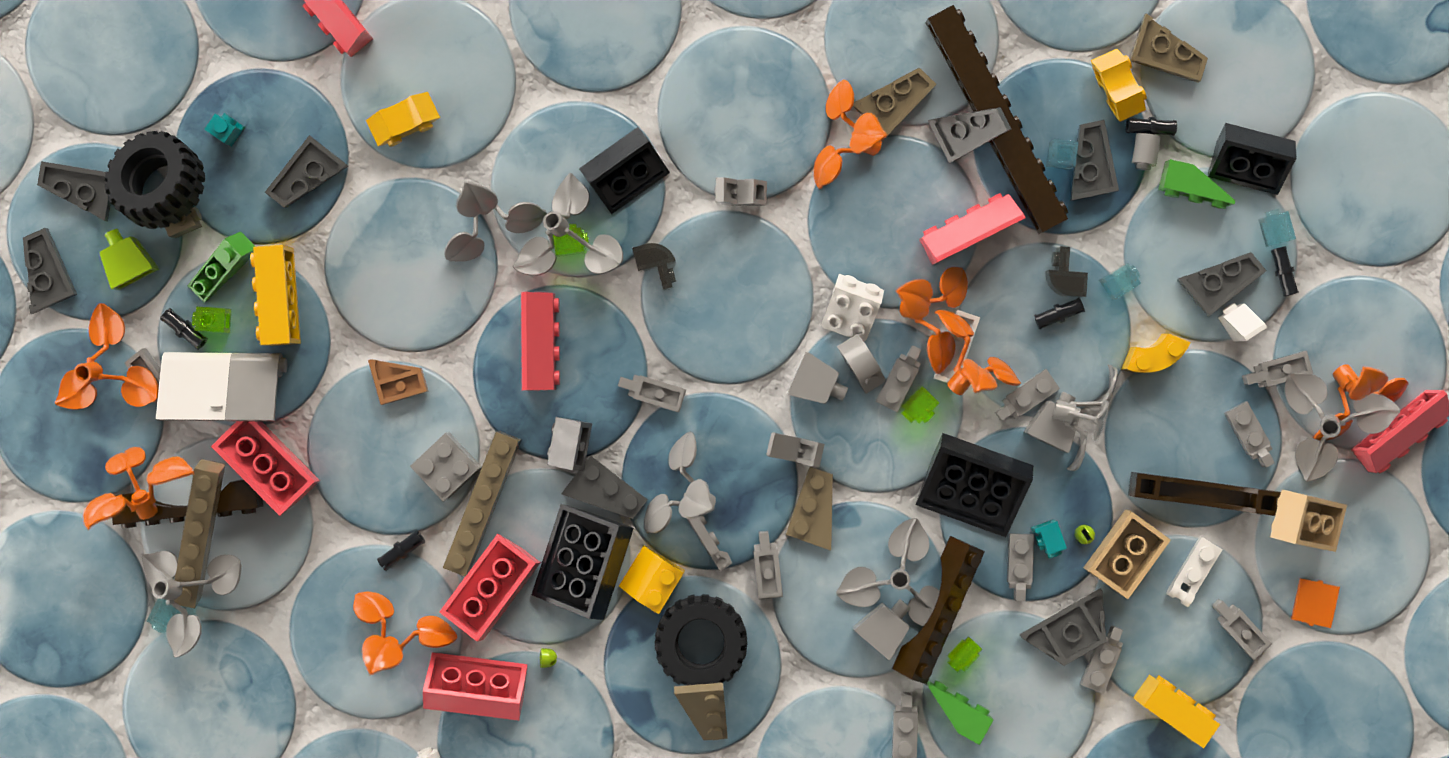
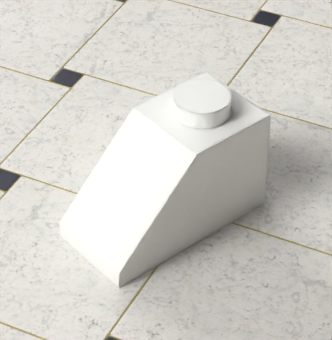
[1218,303,1267,342]

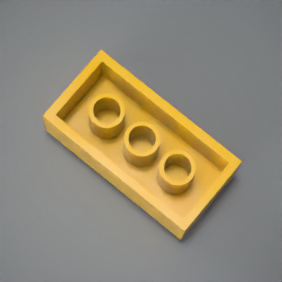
[250,245,301,346]

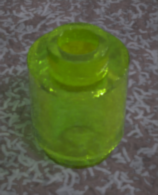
[947,636,982,672]

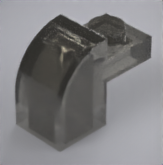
[632,243,676,291]
[1045,246,1088,298]

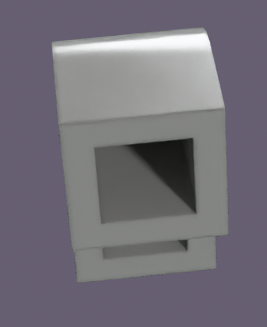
[714,177,767,206]
[837,334,886,394]

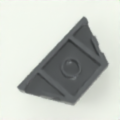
[1019,588,1106,666]

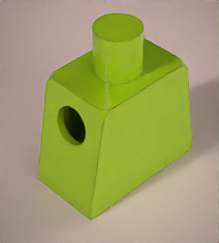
[100,229,159,290]

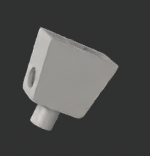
[787,352,848,404]
[1024,392,1080,453]
[853,599,911,661]

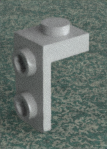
[767,432,825,468]

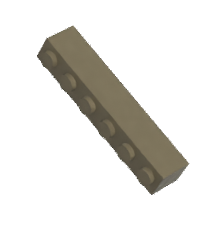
[443,431,521,576]
[174,459,225,609]

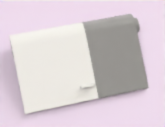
[156,352,287,421]

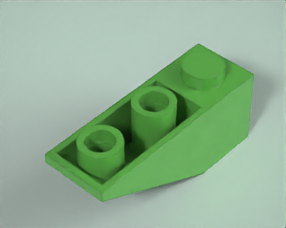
[1158,159,1235,209]
[187,231,256,303]
[927,680,994,745]

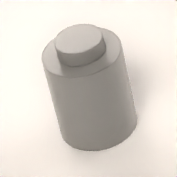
[1132,133,1161,170]

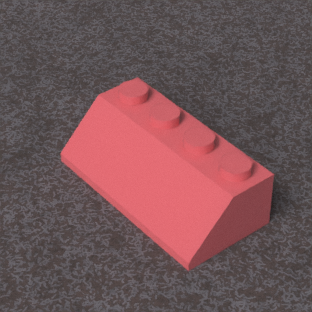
[302,0,373,57]
[919,193,1025,265]
[521,292,560,390]
[1351,390,1449,473]
[211,421,320,516]
[439,534,541,642]
[423,652,528,721]

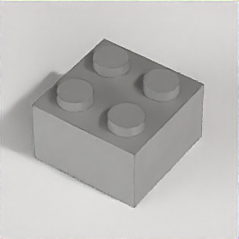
[410,432,482,502]

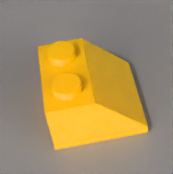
[619,545,685,614]

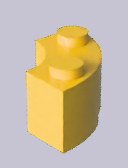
[1091,49,1147,122]
[366,92,440,147]
[1121,333,1191,373]

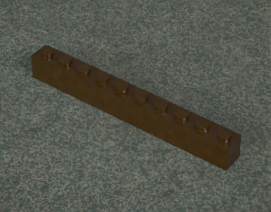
[925,5,1068,234]

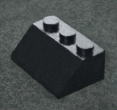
[1208,123,1297,195]
[579,127,670,214]

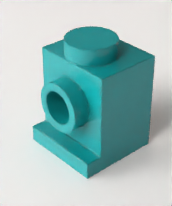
[204,113,245,147]
[1031,519,1067,558]

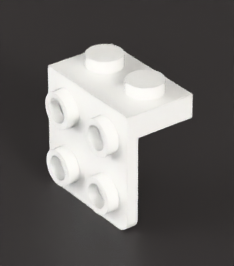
[821,274,884,342]

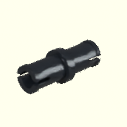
[1125,117,1177,136]
[1270,246,1299,297]
[1034,297,1085,329]
[160,308,208,350]
[377,530,425,571]

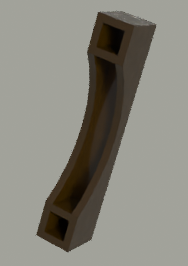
[1128,472,1281,516]
[112,480,263,529]
[892,536,985,685]

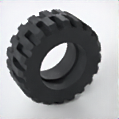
[105,131,205,229]
[654,594,747,685]

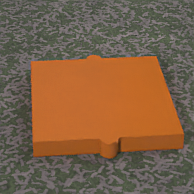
[1291,578,1340,628]

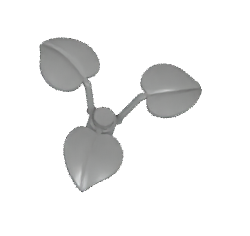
[513,173,623,276]
[444,180,547,261]
[1052,365,1118,471]
[1285,373,1400,481]
[644,431,716,534]
[836,518,940,626]
[142,551,242,657]

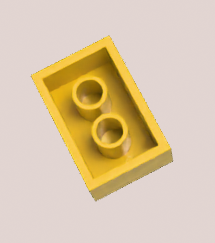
[1133,674,1221,748]

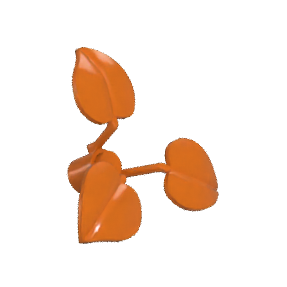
[814,79,887,189]
[896,267,968,374]
[55,303,159,409]
[935,310,1021,395]
[1312,364,1409,441]
[83,447,194,530]
[353,592,457,675]

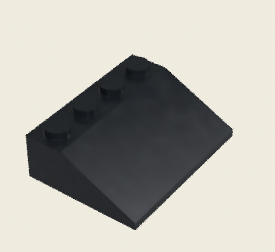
[915,433,1034,538]
[531,504,634,620]

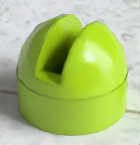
[1074,525,1095,545]
[540,648,557,668]

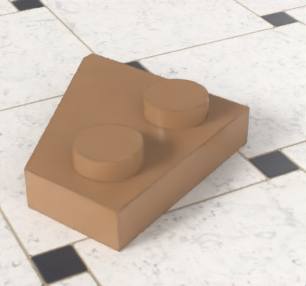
[368,359,428,405]

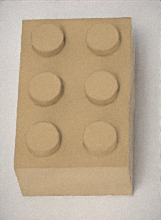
[1270,490,1347,552]
[1083,509,1171,599]

